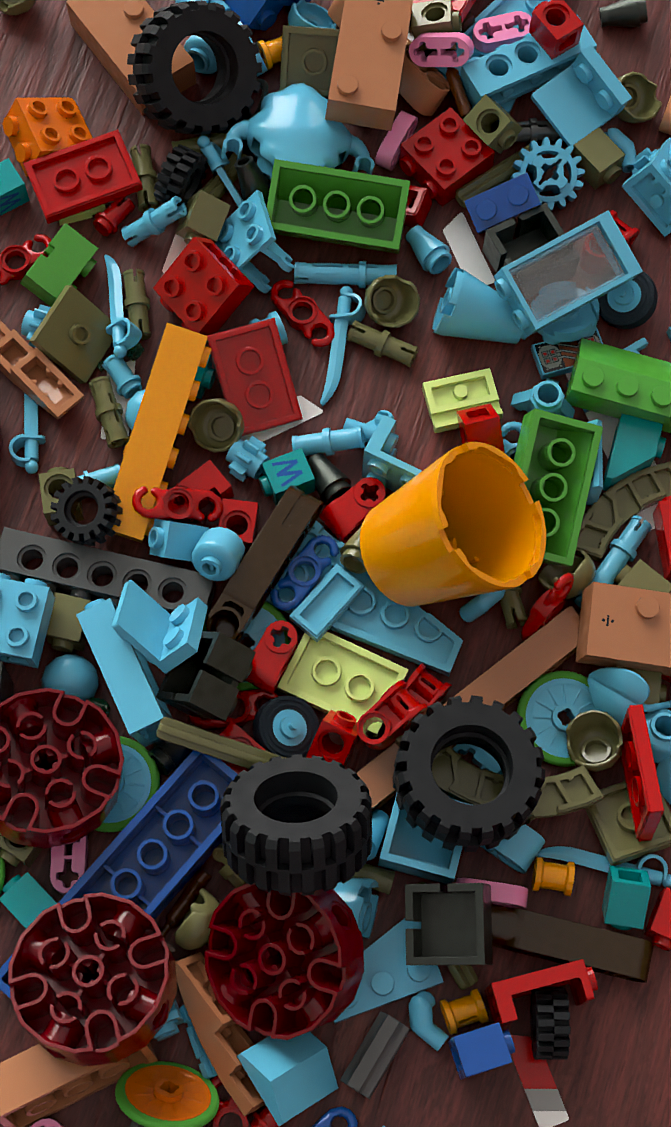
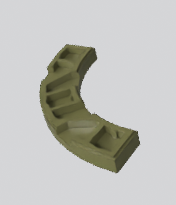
[575,461,671,562]
[395,735,604,819]

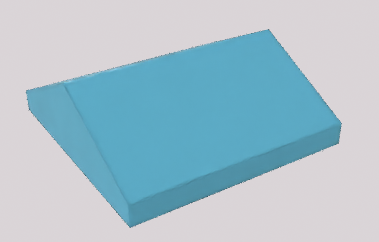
[237,1032,338,1126]

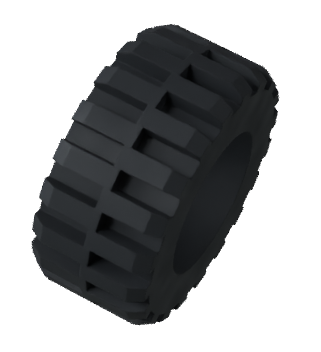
[127,1,262,135]
[392,695,546,852]
[220,754,372,896]

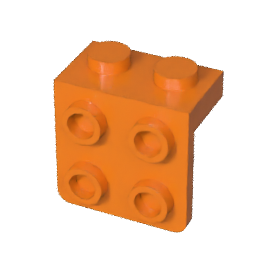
[2,97,93,177]

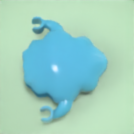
[221,83,375,181]

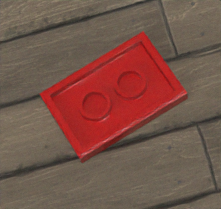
[23,129,143,224]
[207,318,303,436]
[620,704,664,841]

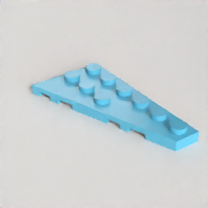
[266,521,463,677]

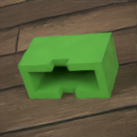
[20,223,98,307]

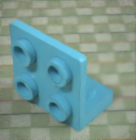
[531,44,632,147]
[622,138,671,237]
[362,415,422,492]
[112,580,208,674]

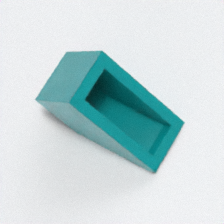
[602,414,666,491]

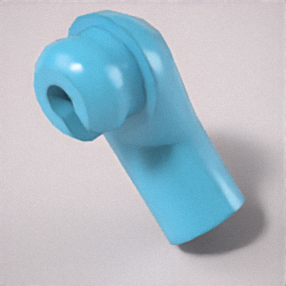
[604,128,637,173]

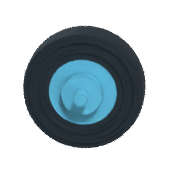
[597,271,658,329]
[252,696,319,758]

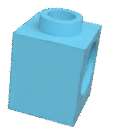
[148,519,209,562]

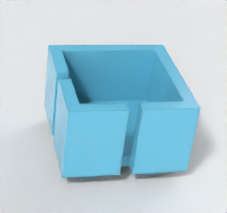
[378,794,473,885]

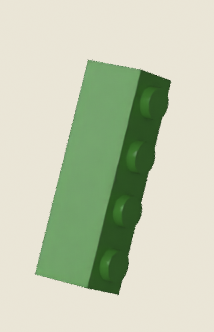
[267,159,410,254]
[565,338,671,433]
[513,408,603,567]

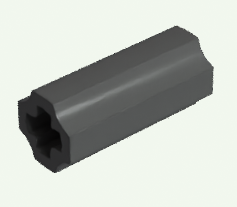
[340,1011,410,1100]

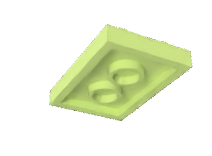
[277,632,409,738]

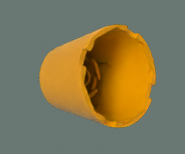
[360,442,546,607]

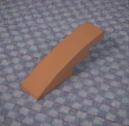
[0,320,84,419]
[176,952,266,1117]

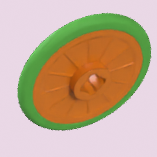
[115,1061,219,1127]

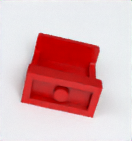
[484,959,598,1027]

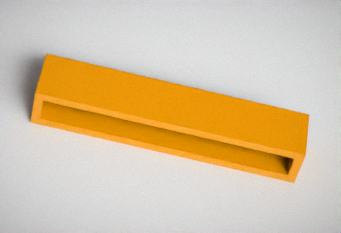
[111,323,211,543]

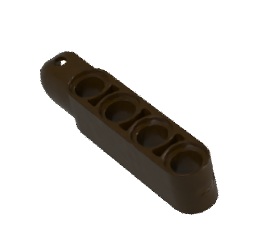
[206,485,324,642]
[491,903,654,983]

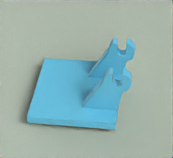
[215,190,295,293]

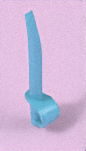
[197,135,243,207]
[104,254,142,358]
[320,286,366,407]
[9,393,46,474]
[536,846,671,889]

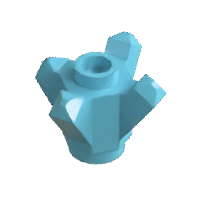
[510,378,575,418]

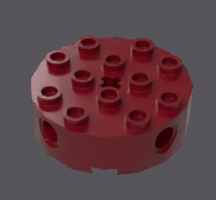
[0,688,124,849]
[205,883,364,1040]
[8,892,177,1067]

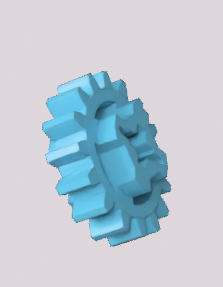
[511,137,585,211]

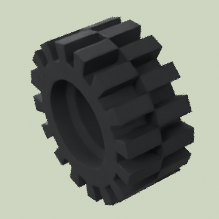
[154,144,208,207]
[50,476,123,546]
[530,987,571,1060]

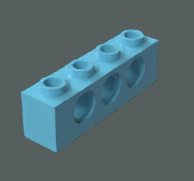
[460,15,597,107]

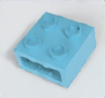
[0,573,55,668]

